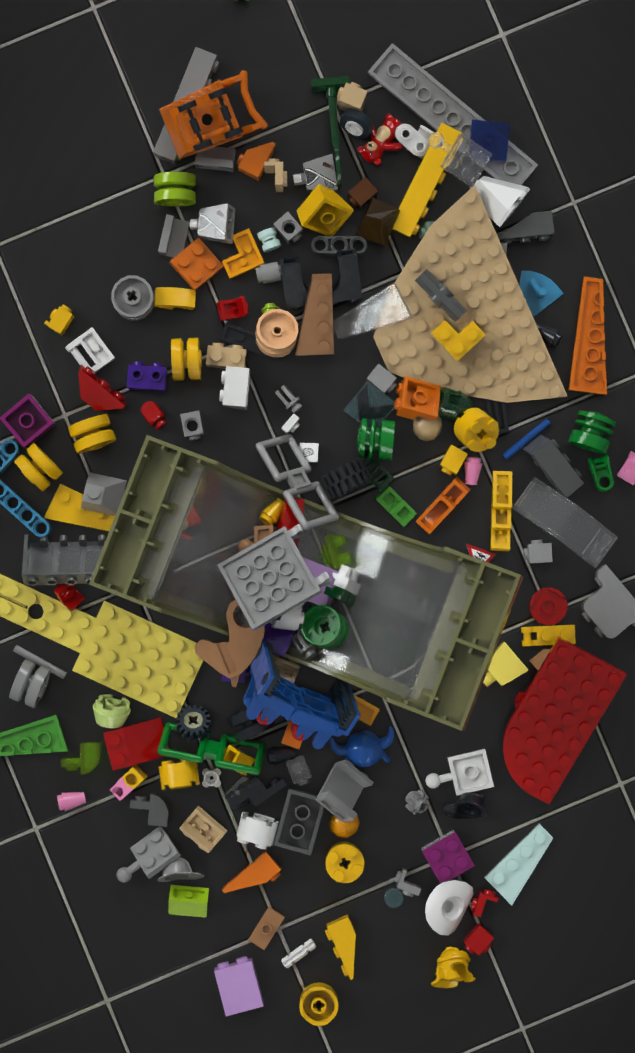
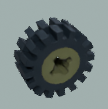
[176,705,211,743]

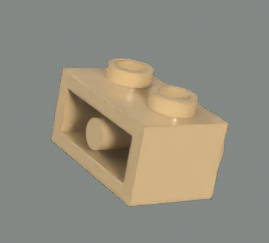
[336,82,367,112]
[206,343,247,369]

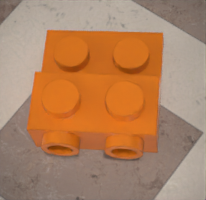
[394,376,441,421]

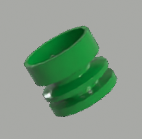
[568,410,617,455]
[357,418,395,461]
[301,605,349,650]

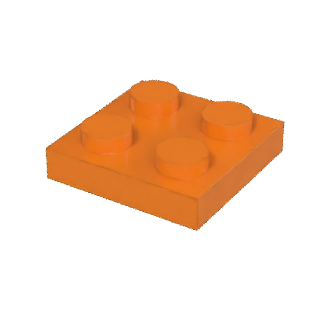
[170,237,224,291]

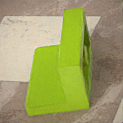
[168,885,209,917]

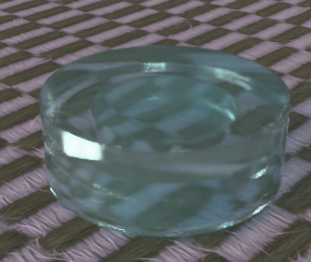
[384,888,403,908]

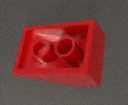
[103,717,169,771]

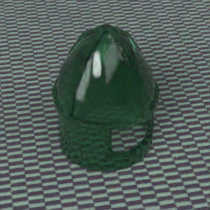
[438,387,476,420]

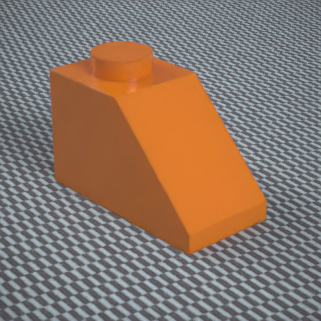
[236,142,276,181]

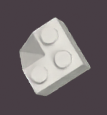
[219,366,251,410]

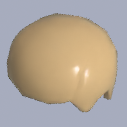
[413,415,442,441]

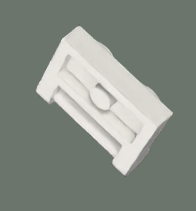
[65,327,115,373]

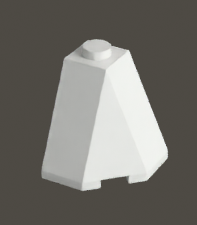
[469,176,531,227]

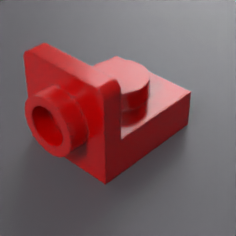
[53,584,85,611]

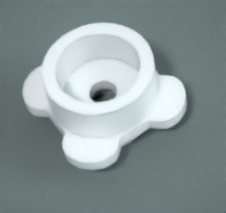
[202,768,221,788]

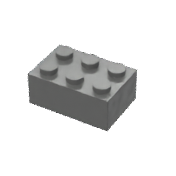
[274,787,324,856]

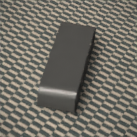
[311,236,367,257]

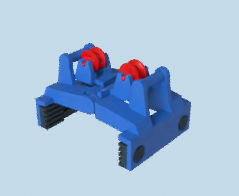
[243,640,360,749]

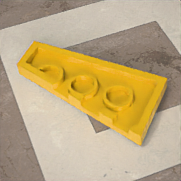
[44,484,115,531]

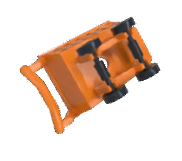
[159,70,268,159]

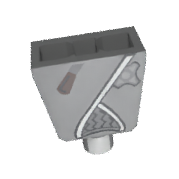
[293,154,338,193]
[190,204,236,244]

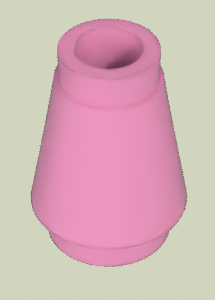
[464,457,483,485]
[57,792,86,811]

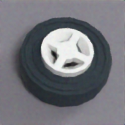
[340,109,374,139]

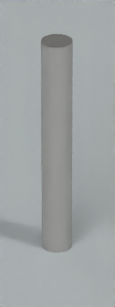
[13,645,67,679]

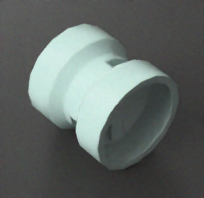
[257,227,281,252]

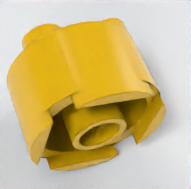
[454,408,499,452]
[159,760,200,790]
[325,842,364,883]
[299,982,338,1026]

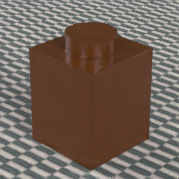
[348,177,378,210]

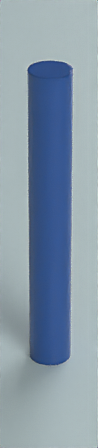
[502,418,551,460]

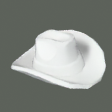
[425,880,473,935]

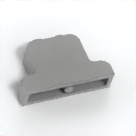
[581,564,635,638]

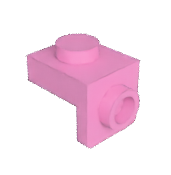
[617,451,635,485]

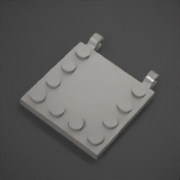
[217,524,332,631]

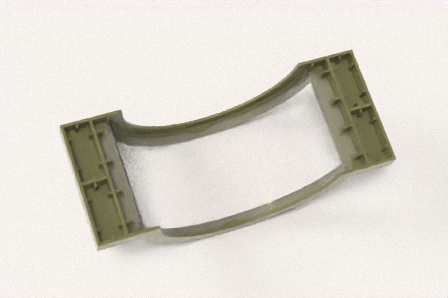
[89,435,523,731]

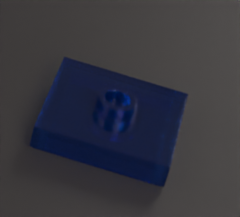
[468,120,510,163]

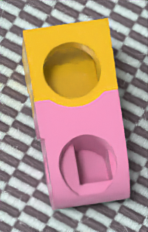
[110,764,148,801]

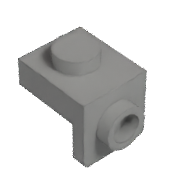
[394,868,421,897]

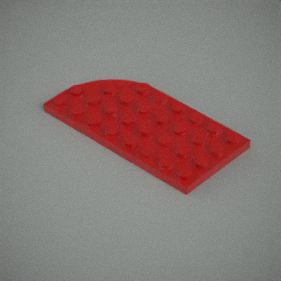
[503,636,627,804]

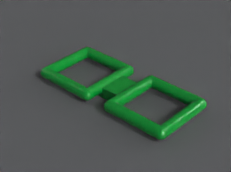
[157,722,266,775]

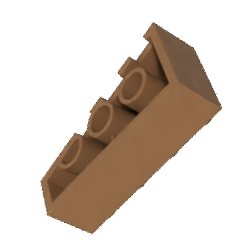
[295,274,334,355]

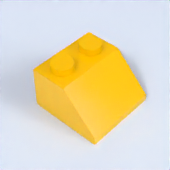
[297,184,354,236]

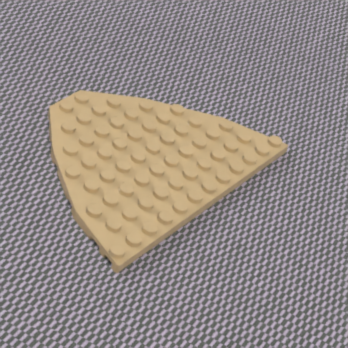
[373,186,567,403]

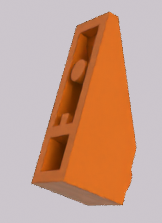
[222,850,281,893]

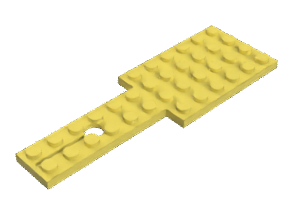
[0,574,204,718]

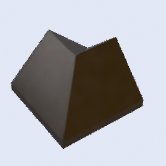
[355,198,400,245]

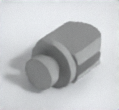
[275,385,302,413]
[292,630,317,660]

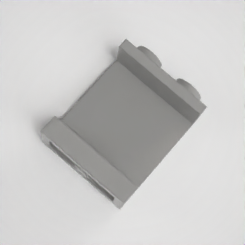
[316,760,374,823]

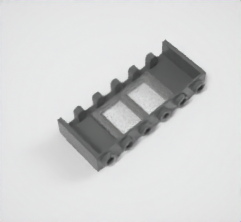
[22,535,106,586]

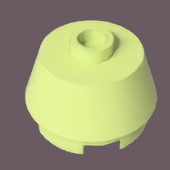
[92,694,131,728]

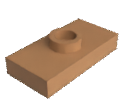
[248,906,285,950]

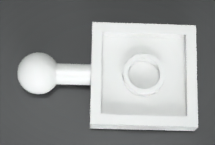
[425,749,494,796]

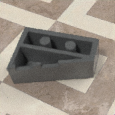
[522,434,584,498]

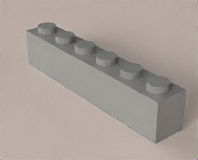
[153,47,219,165]

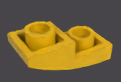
[154,287,196,310]

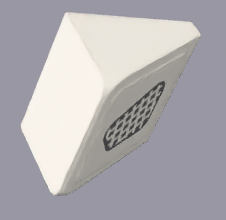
[298,443,319,463]

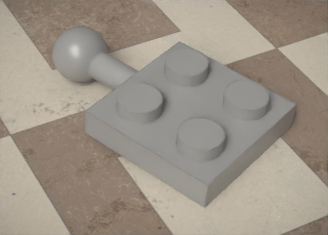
[116,826,181,883]

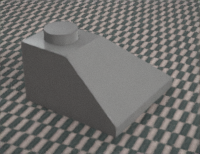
[81,472,127,516]

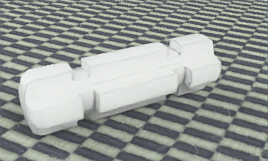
[281,939,316,968]

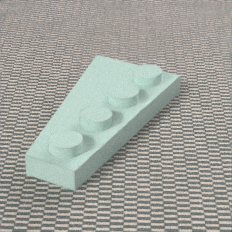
[484,824,553,906]

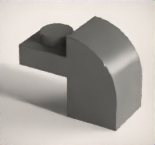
[130,793,169,827]

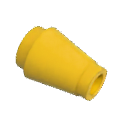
[259,498,284,525]

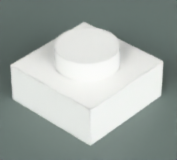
[281,414,300,434]

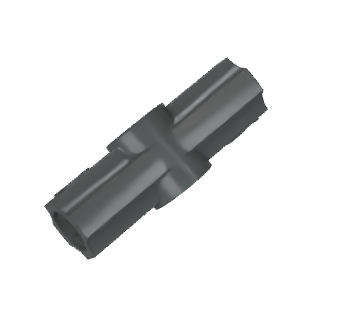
[415,269,467,322]

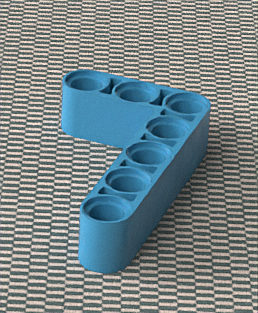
[0,440,52,537]

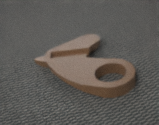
[195,599,266,687]

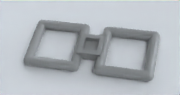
[256,434,339,530]

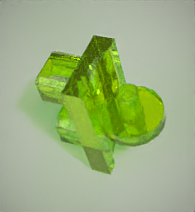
[318,534,352,569]

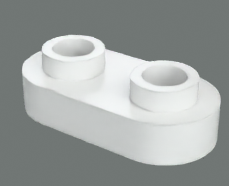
[395,124,429,156]

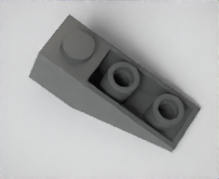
[498,211,554,245]

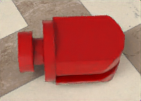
[141,401,167,430]

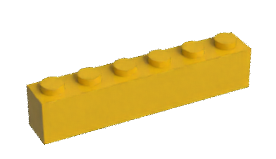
[393,122,463,238]

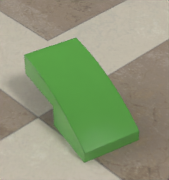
[374,485,417,527]

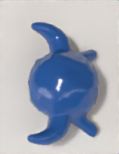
[330,726,394,767]

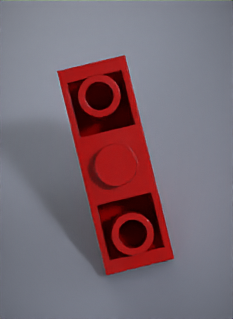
[78,365,126,411]

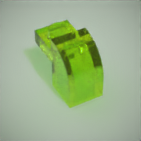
[61,742,102,775]

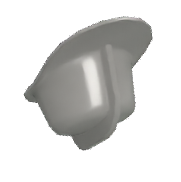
[157,857,204,882]

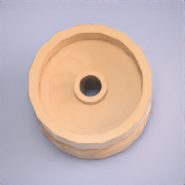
[256,309,299,358]

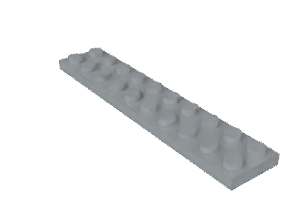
[368,43,538,185]

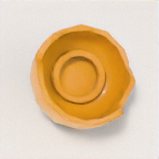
[328,814,360,838]

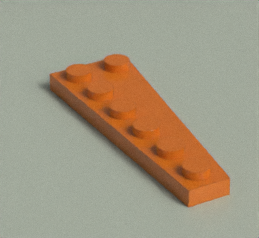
[568,276,607,396]

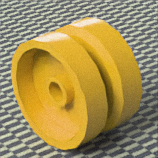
[171,337,202,381]
[68,414,117,454]
[14,443,63,492]

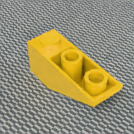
[325,914,356,980]

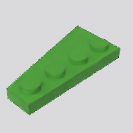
[0,715,69,756]

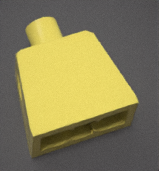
[483,642,528,687]

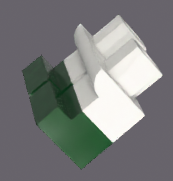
[324,564,361,607]

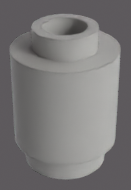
[255,262,282,284]

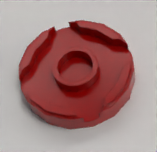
[529,588,568,625]

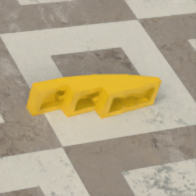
[490,471,512,551]

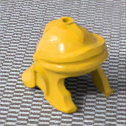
[431,947,476,988]

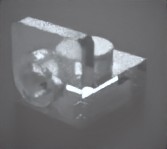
[285,755,312,786]

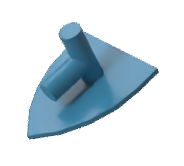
[519,271,564,317]

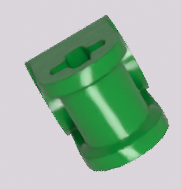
[588,454,614,492]

